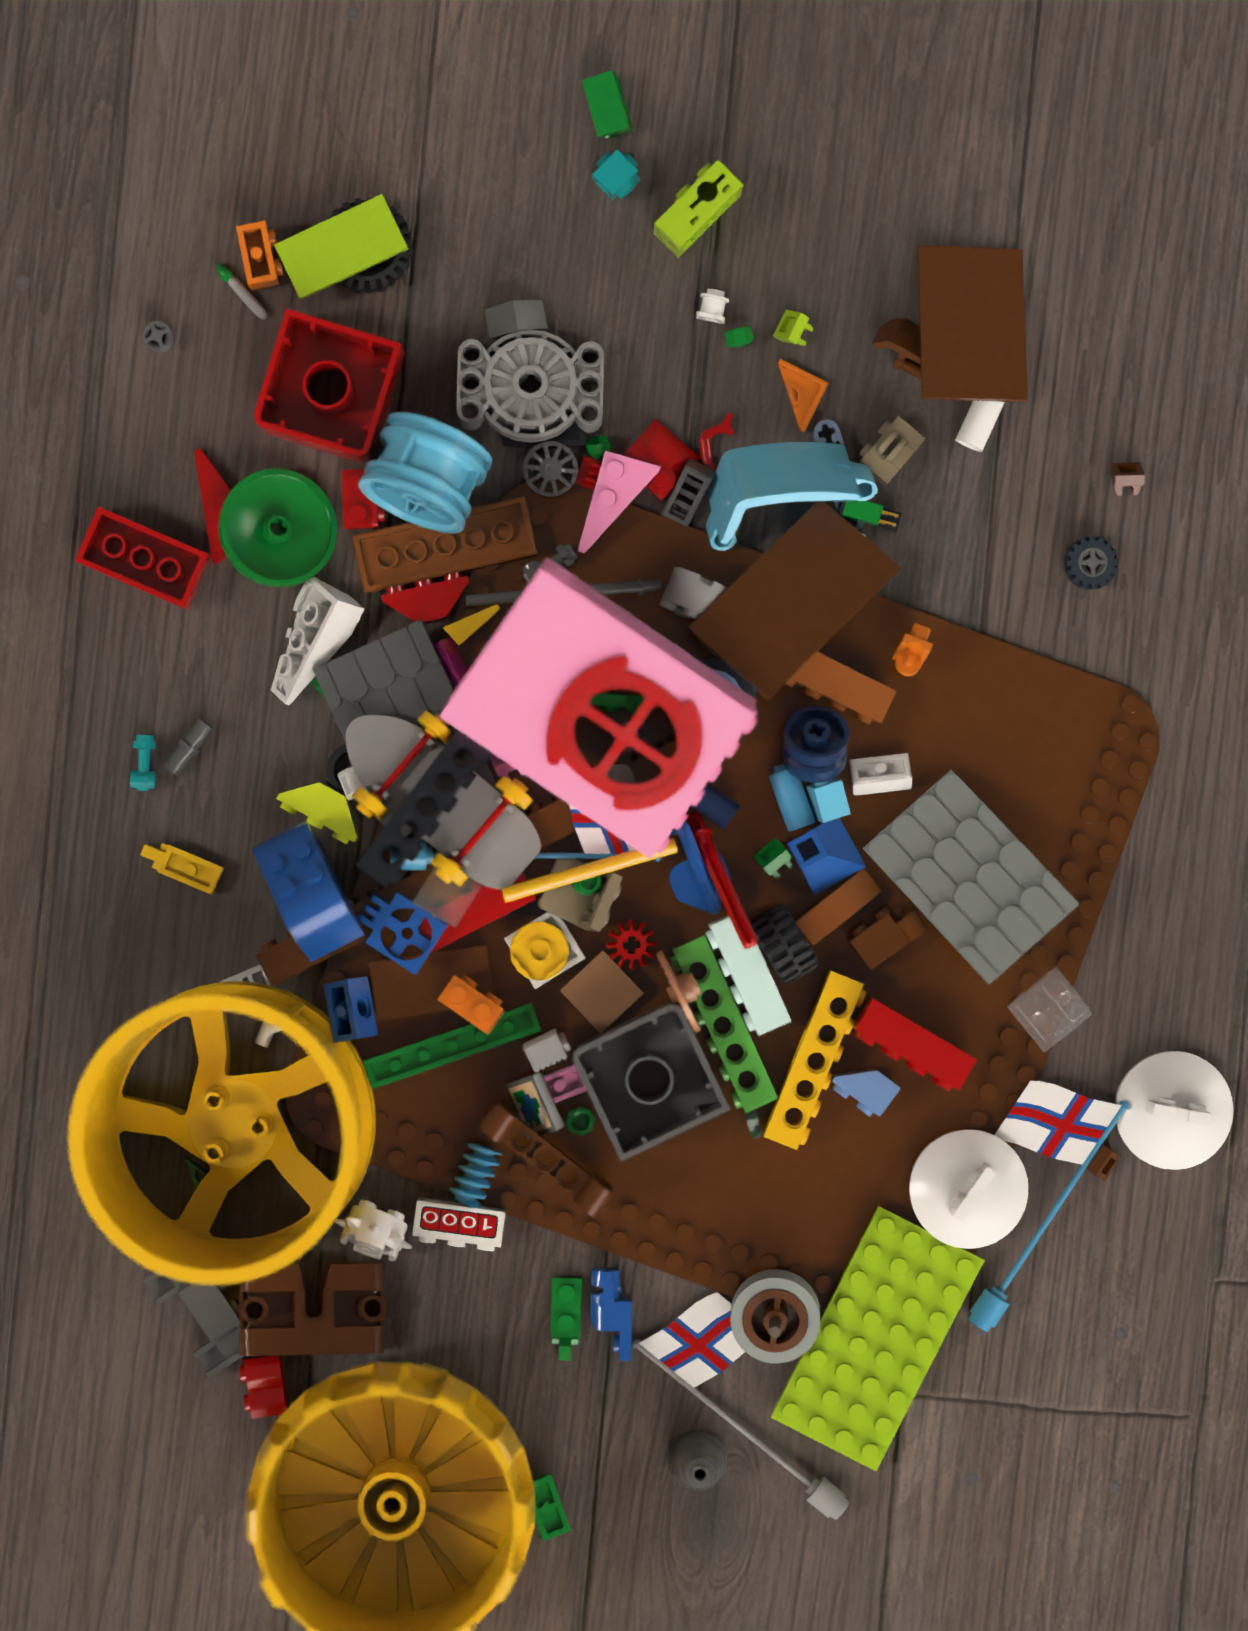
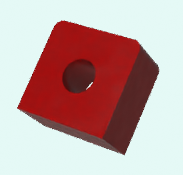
[254,308,405,463]

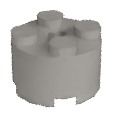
[659,567,728,620]

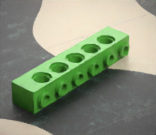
[669,934,778,1113]

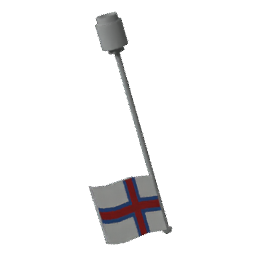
[631,1292,850,1520]

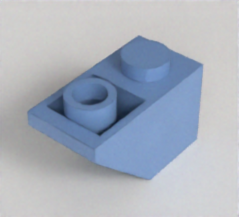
[831,1068,901,1117]

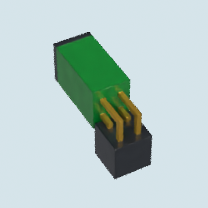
[839,500,902,533]

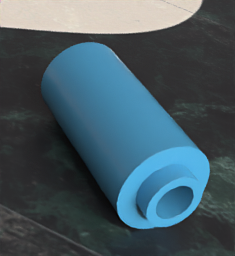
[768,764,816,832]

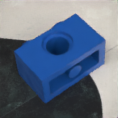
[323,976,378,1043]

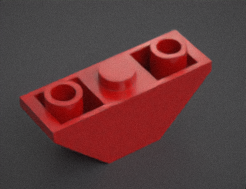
[381,572,470,624]

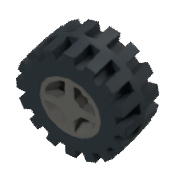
[1063,536,1119,590]

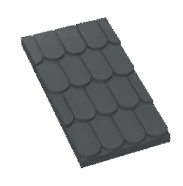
[313,620,501,838]

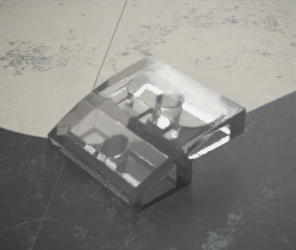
[1007,967,1094,1053]

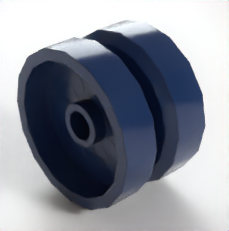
[782,706,850,783]

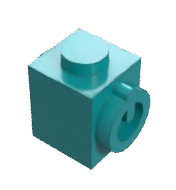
[592,149,641,201]

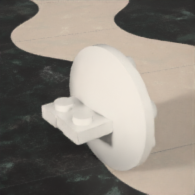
[1115,1051,1233,1170]
[909,1129,1028,1248]

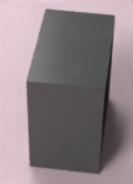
[573,1001,730,1162]

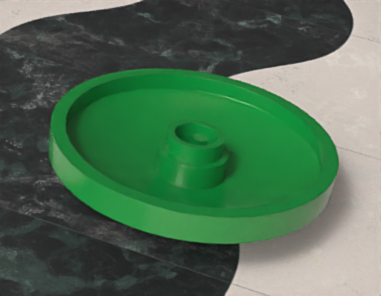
[218,468,337,588]

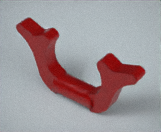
[699,413,734,472]

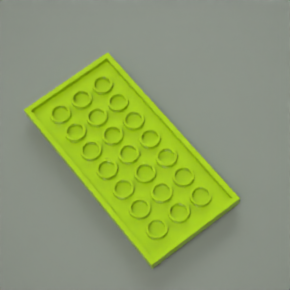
[770,1205,985,1471]

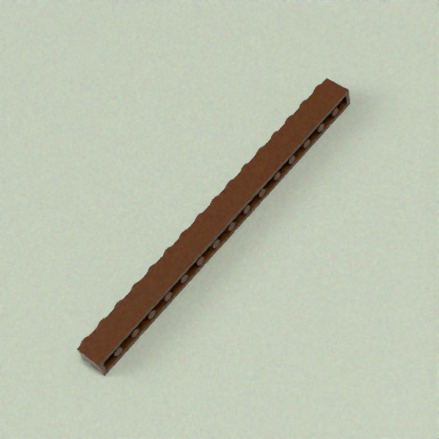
[255,735,677,987]

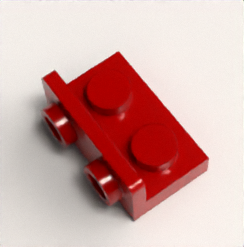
[341,469,385,530]

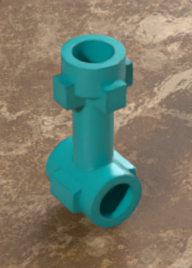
[130,735,156,791]

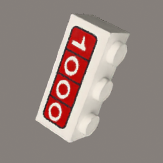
[412,1197,506,1251]

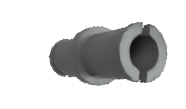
[164,718,214,776]

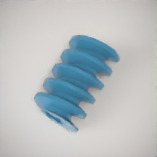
[449,1143,504,1209]

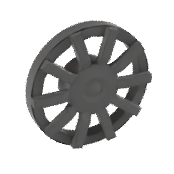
[523,441,578,497]

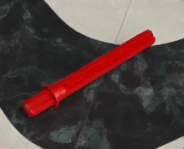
[685,811,758,949]

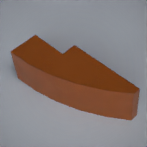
[795,868,882,946]

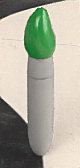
[217,263,267,320]

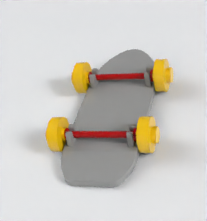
[345,711,541,890]

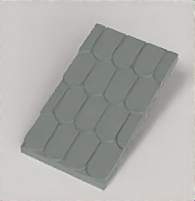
[862,769,1079,984]

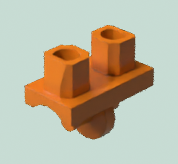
[892,623,933,676]

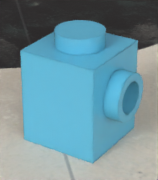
[806,778,851,823]

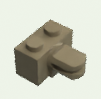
[858,416,926,487]

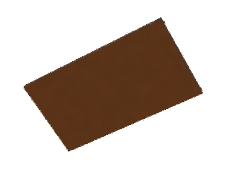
[688,501,901,700]

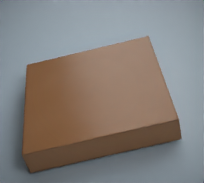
[560,950,644,1033]

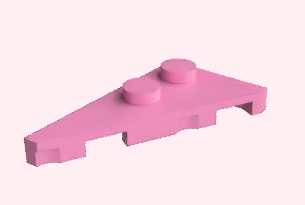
[578,451,661,553]

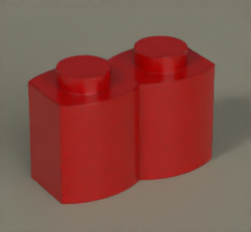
[239,1355,289,1419]

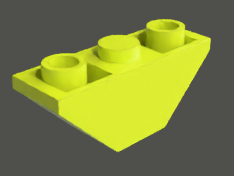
[276,782,359,844]

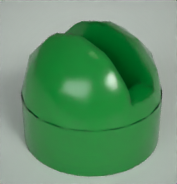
[585,435,610,460]

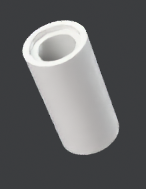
[955,401,1005,452]

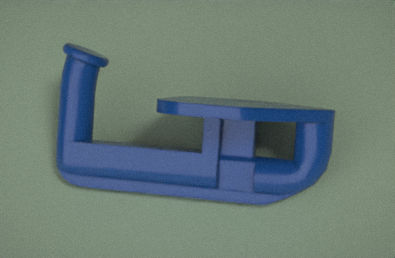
[669,822,731,915]

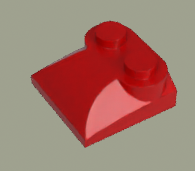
[624,419,700,502]

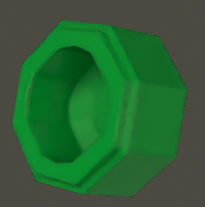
[724,326,754,348]
[566,1106,595,1136]

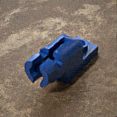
[590,1268,632,1361]

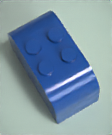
[252,820,364,962]

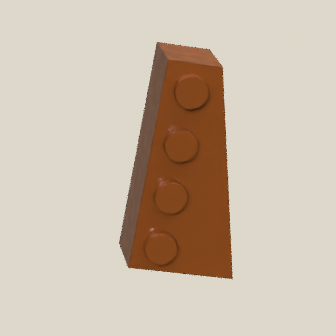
[785,652,897,725]

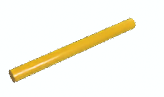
[501,838,678,903]

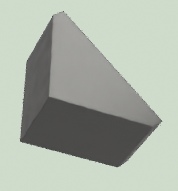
[485,300,548,340]

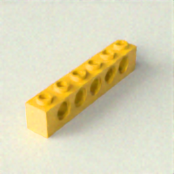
[762,970,866,1150]

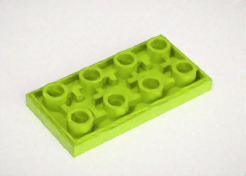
[274,194,408,300]

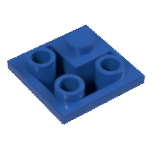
[786,818,866,895]

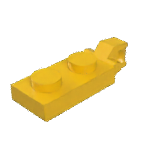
[140,843,224,895]

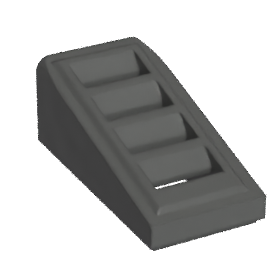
[661,459,716,527]

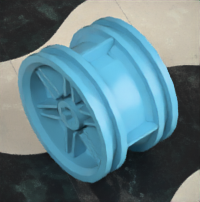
[358,412,492,534]

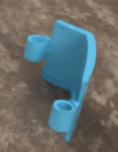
[706,442,878,551]

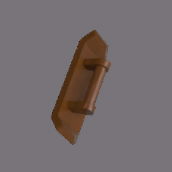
[872,318,921,380]

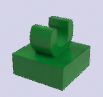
[753,837,793,879]

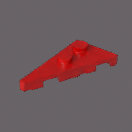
[194,448,231,565]

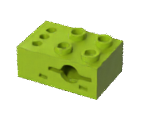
[653,160,743,258]

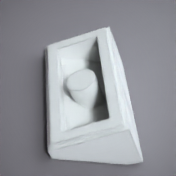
[849,753,912,796]

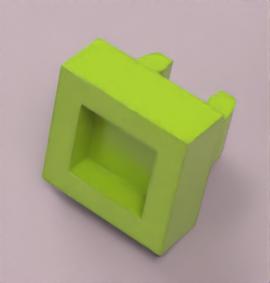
[773,310,813,346]

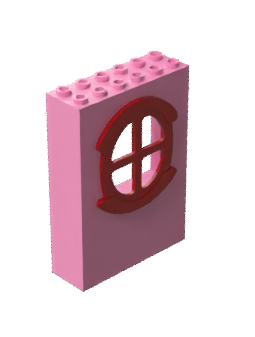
[439,557,758,859]

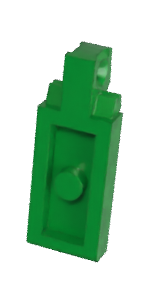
[590,691,645,715]
[551,1276,582,1361]

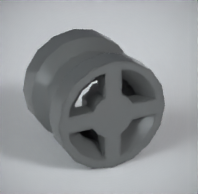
[142,320,174,353]

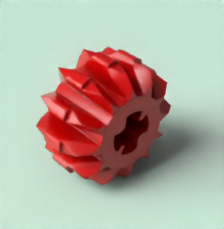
[606,919,657,970]

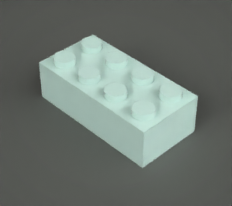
[705,915,791,1036]

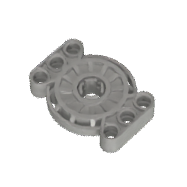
[456,329,604,443]

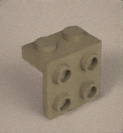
[538,859,623,932]

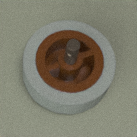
[731,1269,820,1363]

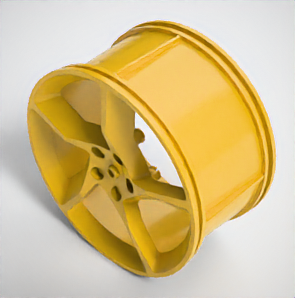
[68,981,376,1285]

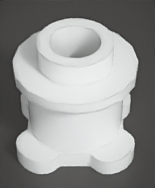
[696,289,729,324]

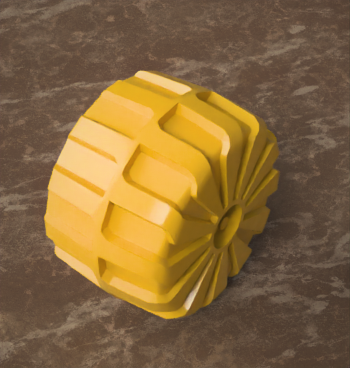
[246,1360,535,1631]

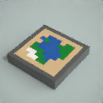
[504,1072,565,1139]

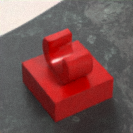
[575,455,602,491]

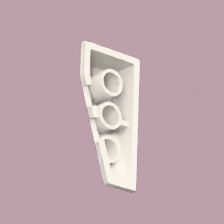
[271,576,364,705]

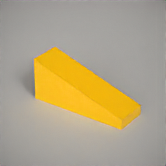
[443,604,501,647]

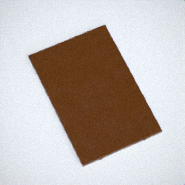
[917,245,1028,403]

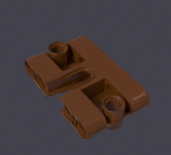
[237,1263,387,1356]

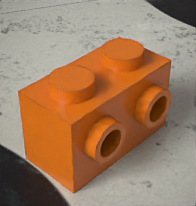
[236,221,284,290]
[437,975,505,1036]

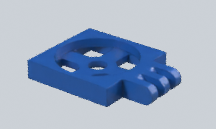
[357,892,449,975]

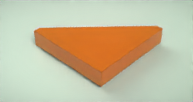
[778,359,829,433]

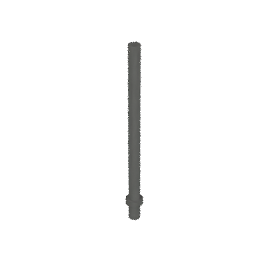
[466,577,662,607]

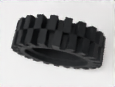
[326,198,413,294]

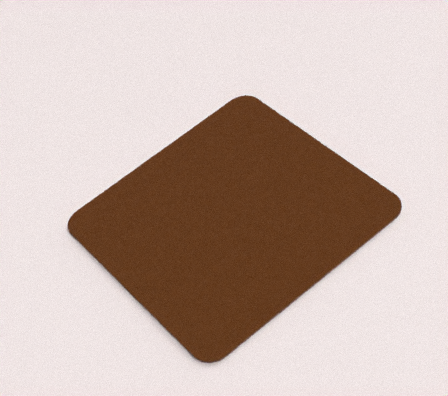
[284,478,1160,1317]

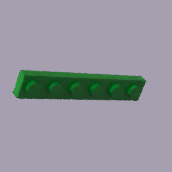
[363,1002,541,1089]

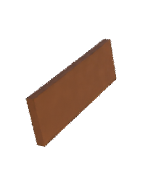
[352,496,538,594]

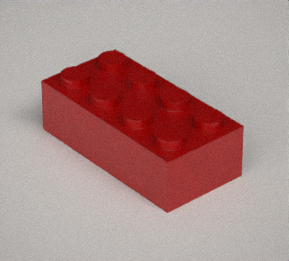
[75,506,211,611]
[853,996,977,1092]

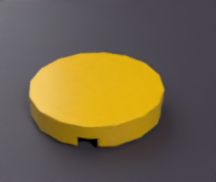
[510,921,569,981]

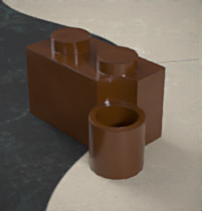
[848,905,929,970]

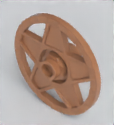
[657,950,702,1033]

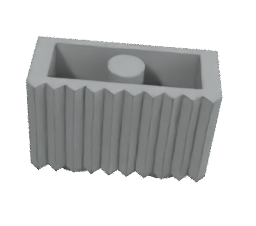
[523,1028,571,1073]

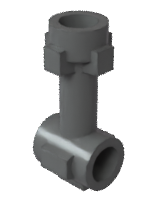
[522,543,578,583]

